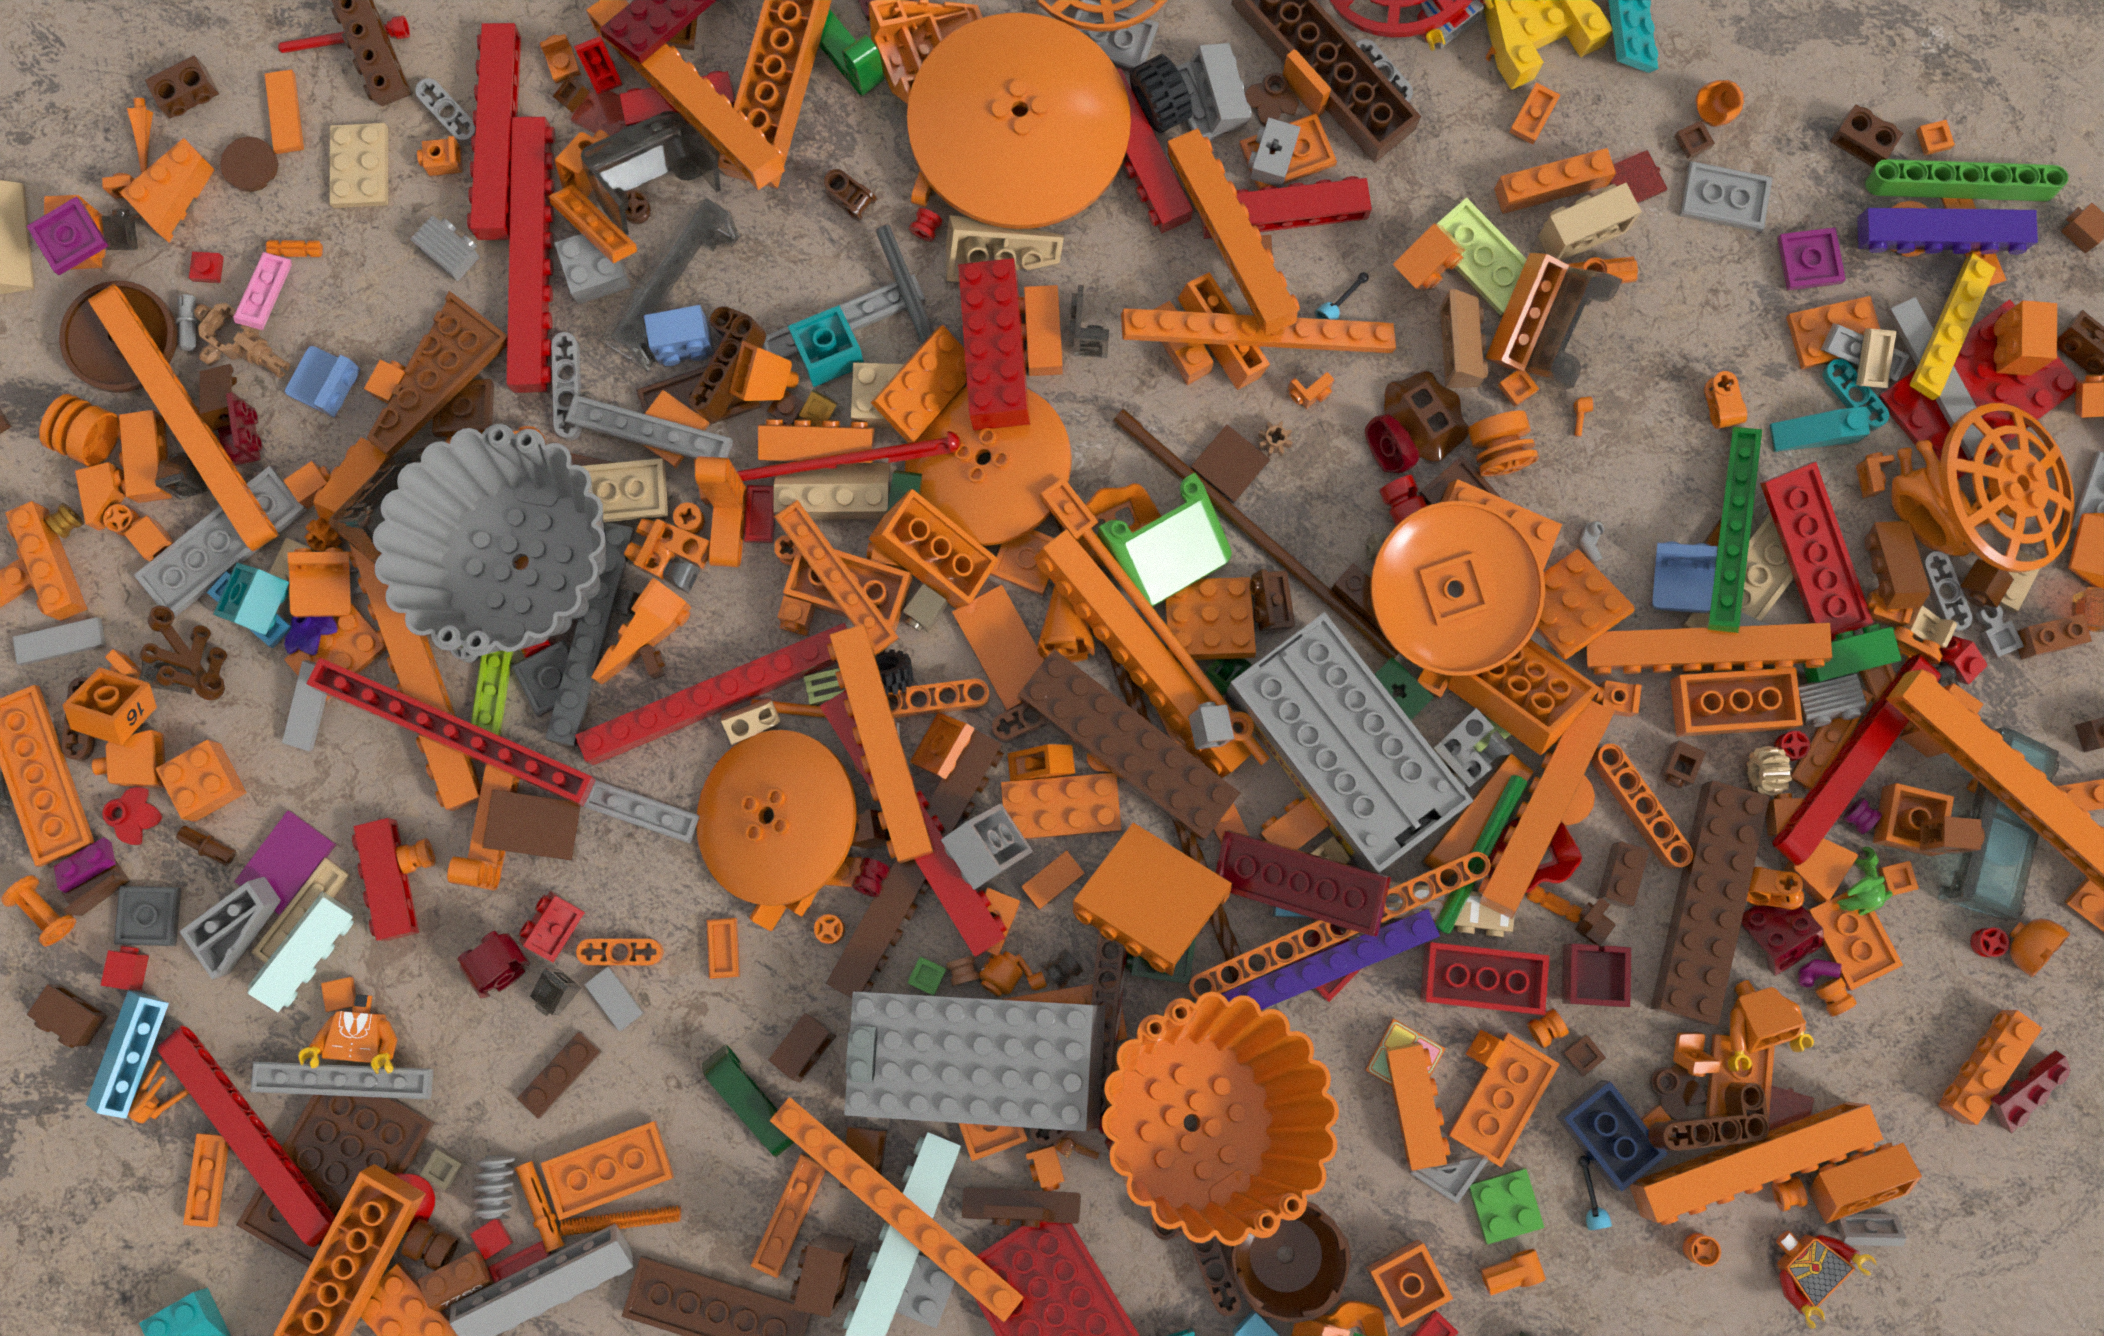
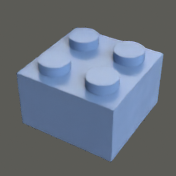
[644,305,715,366]

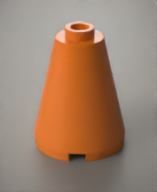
[1037,586,1095,662]

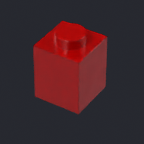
[100,946,149,990]

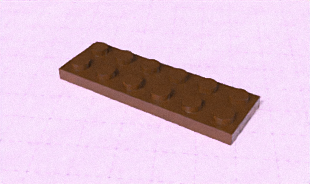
[621,1256,812,1336]

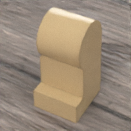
[721,699,780,745]

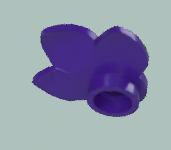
[284,616,338,656]

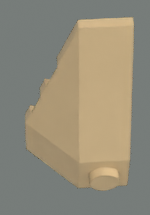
[946,215,1064,282]

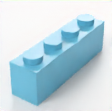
[85,990,169,1119]

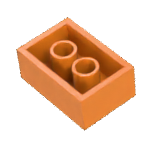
[1808,1143,1922,1224]

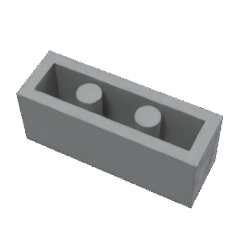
[1190,43,1251,134]

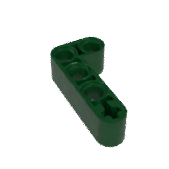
[702,1044,795,1158]

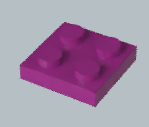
[26,197,109,275]
[1777,227,1846,291]

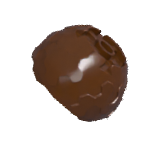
[1230,1201,1352,1324]

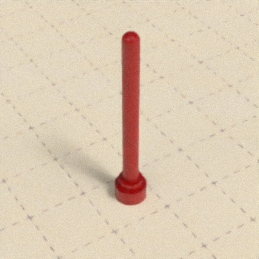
[278,15,410,53]

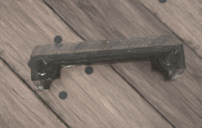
[599,198,740,372]

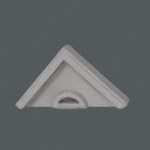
[1410,1155,1488,1204]

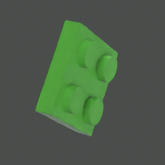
[1469,1168,1545,1245]

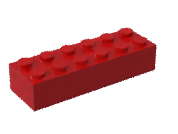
[958,258,1030,431]

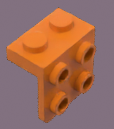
[288,548,351,617]

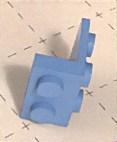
[285,346,361,418]
[1652,541,1717,613]

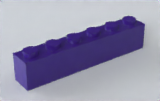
[1857,208,2038,255]

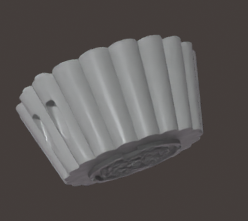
[373,424,606,656]

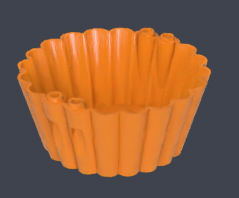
[1102,991,1339,1246]

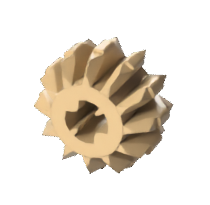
[1746,746,1792,796]

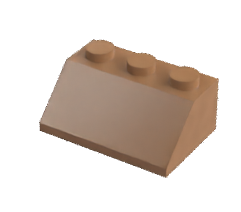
[1440,289,1488,388]

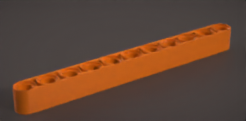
[88,284,279,552]
[1189,852,1491,999]

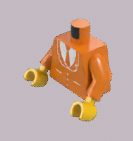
[1728,980,1814,1072]
[298,994,398,1074]

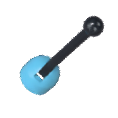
[1315,272,1369,320]
[1578,1156,1612,1231]

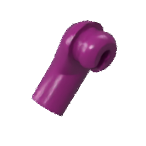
[1798,959,1842,988]

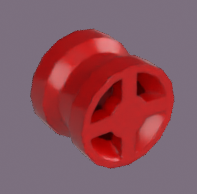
[909,208,943,242]
[1774,730,1810,762]
[1970,927,2010,957]

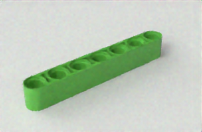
[1865,159,2069,201]

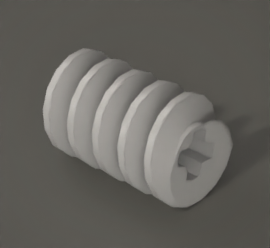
[472,1155,515,1219]

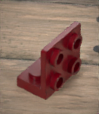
[218,392,263,465]
[1741,896,1824,976]

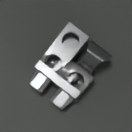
[1434,708,1514,788]

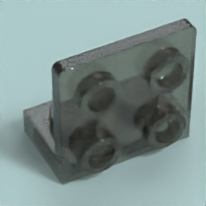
[1069,284,1109,358]

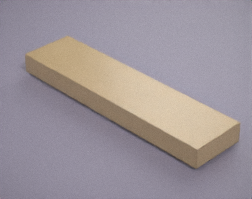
[252,857,351,963]

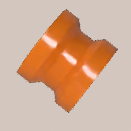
[673,502,705,534]
[103,504,140,537]
[814,914,845,944]
[1771,1176,1808,1212]

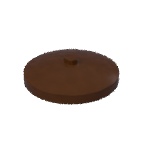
[59,281,178,393]

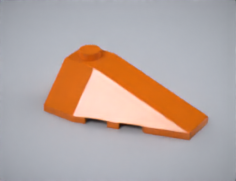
[591,578,691,685]

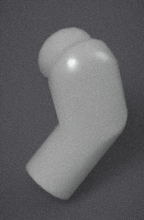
[1579,521,1604,564]

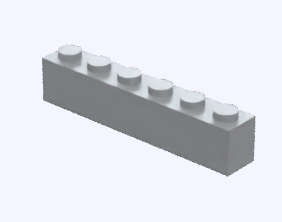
[450,1223,633,1336]

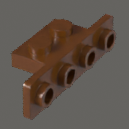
[962,1187,1081,1227]

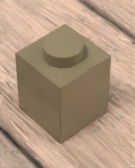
[903,584,948,632]

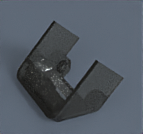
[581,111,721,235]

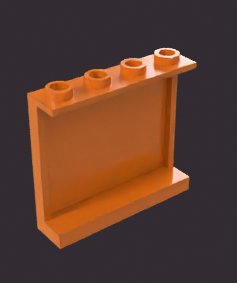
[1073,822,1232,976]

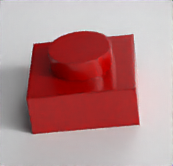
[189,252,224,283]

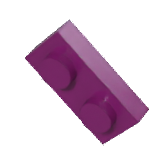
[54,837,116,893]

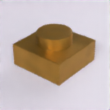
[799,389,838,425]

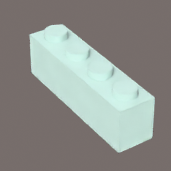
[248,891,354,1012]

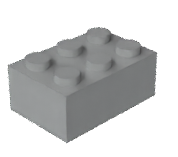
[941,803,1033,890]

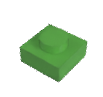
[907,956,947,996]

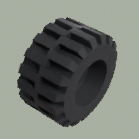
[1130,54,1192,133]

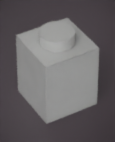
[1189,702,1234,749]

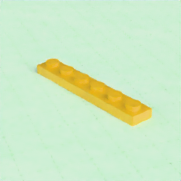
[1910,253,1996,400]

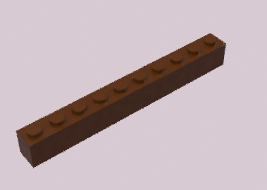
[825,729,1004,998]

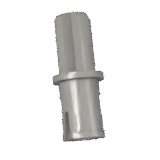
[175,294,199,351]

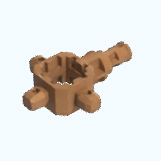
[194,302,290,378]

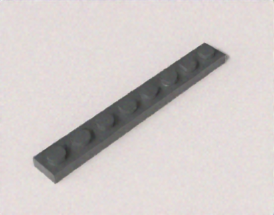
[545,522,635,747]

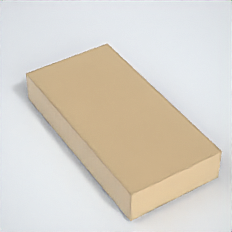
[1856,328,1896,388]

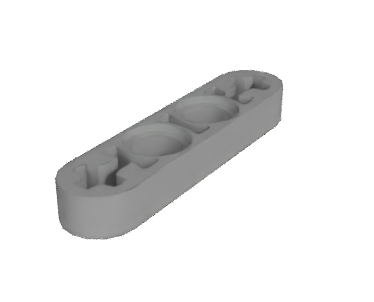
[551,332,582,441]

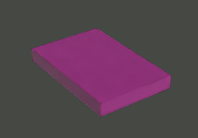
[234,810,337,915]

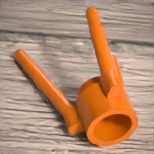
[128,1060,190,1124]

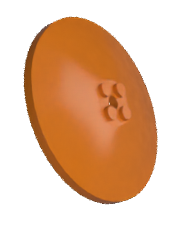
[907,13,1131,229]

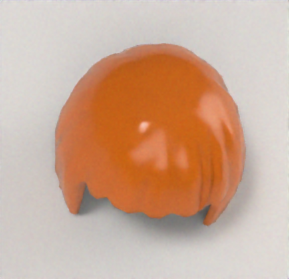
[1695,80,1744,127]

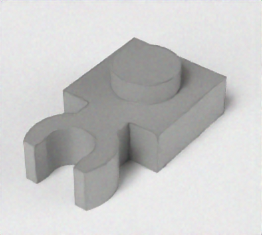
[1976,605,2024,659]

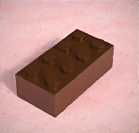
[790,1232,856,1318]

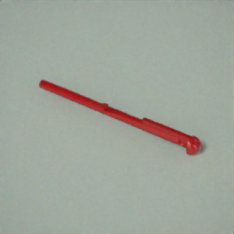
[737,431,960,481]

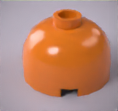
[2009,918,2070,977]

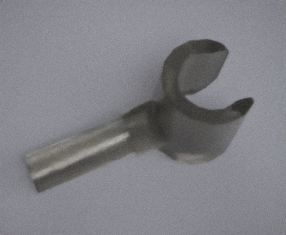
[1935,665,1961,688]

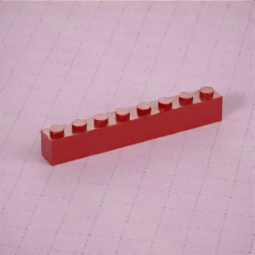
[467,23,521,240]

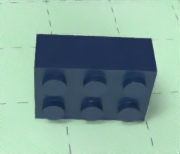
[1556,1080,1668,1192]

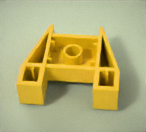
[1483,0,1613,90]

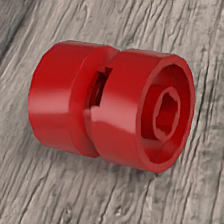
[1379,475,1427,526]

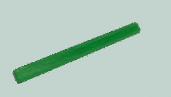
[1435,775,1527,934]

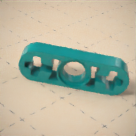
[1822,359,1889,431]

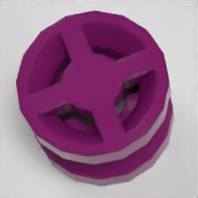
[1843,797,1882,835]

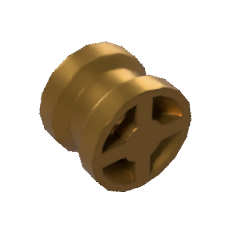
[45,503,84,539]

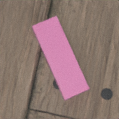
[233,252,292,330]

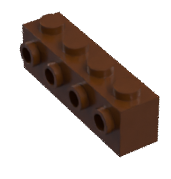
[331,0,412,107]

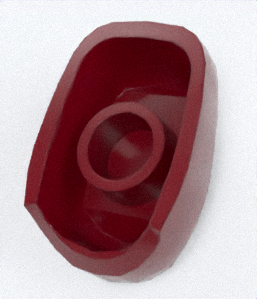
[1365,414,1420,473]

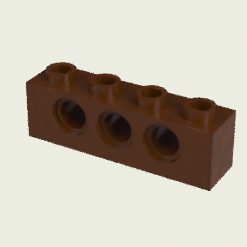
[1331,563,1382,633]

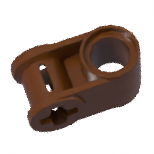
[824,169,877,221]

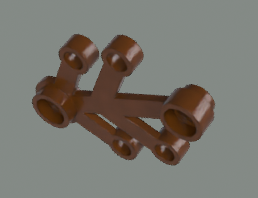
[140,605,227,700]

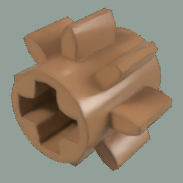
[1258,421,1293,457]

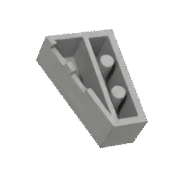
[179,877,281,980]

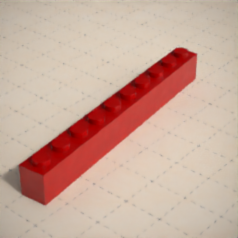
[507,116,556,393]
[575,622,848,765]
[306,657,596,807]
[820,690,1008,957]

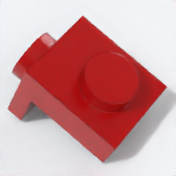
[1939,636,1988,685]

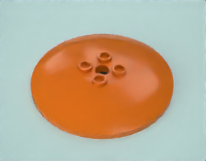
[905,386,1072,546]
[1370,501,1545,676]
[696,730,857,906]

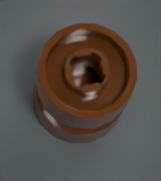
[401,1218,460,1271]

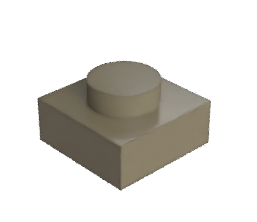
[420,1148,464,1190]

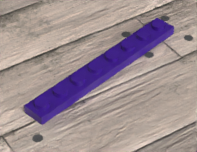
[1221,909,1440,1010]

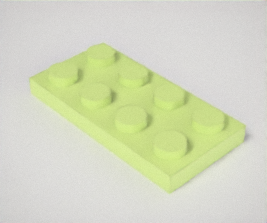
[1437,198,1527,316]

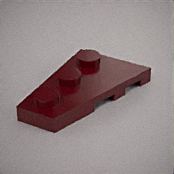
[1990,1050,2071,1134]

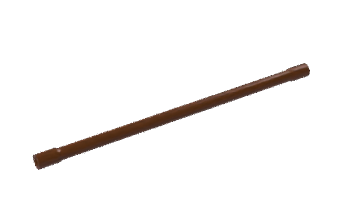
[1113,409,1399,660]

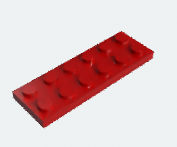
[1760,462,1873,640]

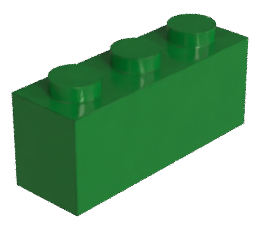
[1802,623,1901,683]

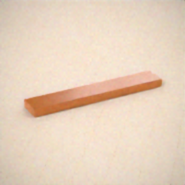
[774,500,899,656]

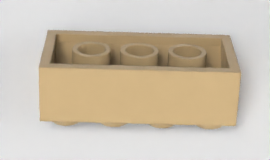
[0,180,35,295]
[773,463,891,520]

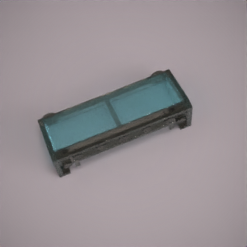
[1938,727,2059,921]

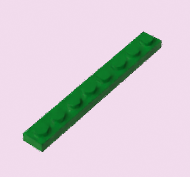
[1708,427,1763,633]

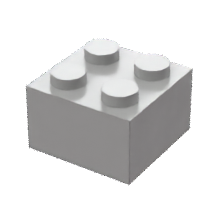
[555,234,631,305]

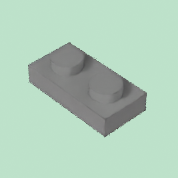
[1835,1213,1907,1246]

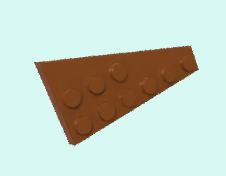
[367,290,508,458]

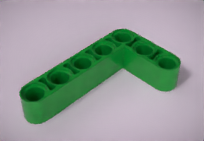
[819,9,884,96]

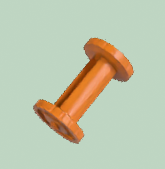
[1,875,76,947]

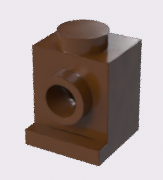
[1660,740,1706,788]

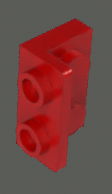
[519,891,585,963]

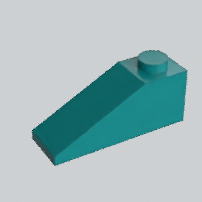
[1770,407,1870,452]

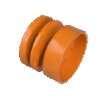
[39,394,120,467]
[1467,410,1539,477]

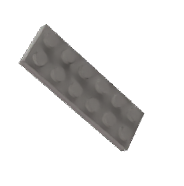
[134,466,307,617]

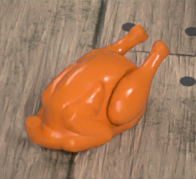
[1891,440,1973,557]

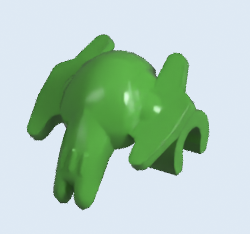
[1837,846,1893,916]

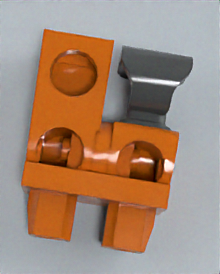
[624,518,710,594]

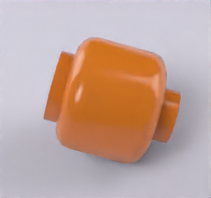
[979,951,1023,997]

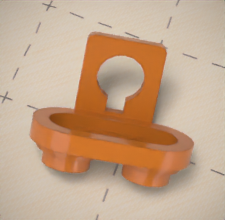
[1891,626,1942,675]

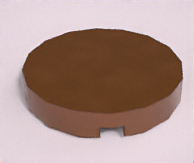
[220,136,279,192]

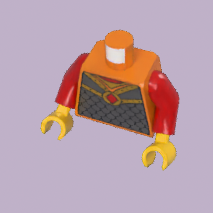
[1776,1231,1877,1329]

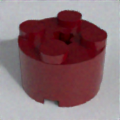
[457,931,530,998]

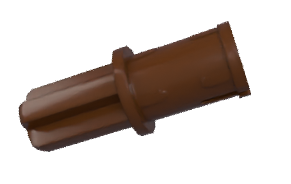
[176,826,236,867]

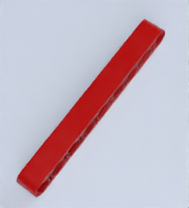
[1772,654,1941,866]
[157,1025,336,1248]

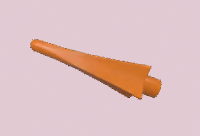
[127,98,153,173]

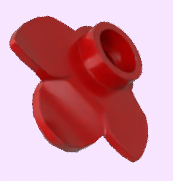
[102,787,162,845]

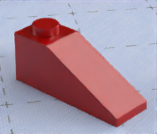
[574,36,623,95]

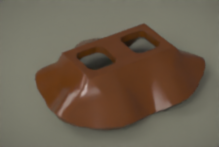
[1384,371,1469,461]

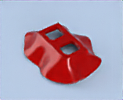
[1488,818,1582,893]

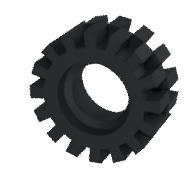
[874,649,914,696]

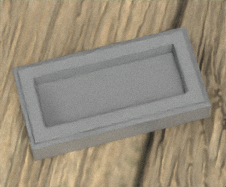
[584,966,644,1031]

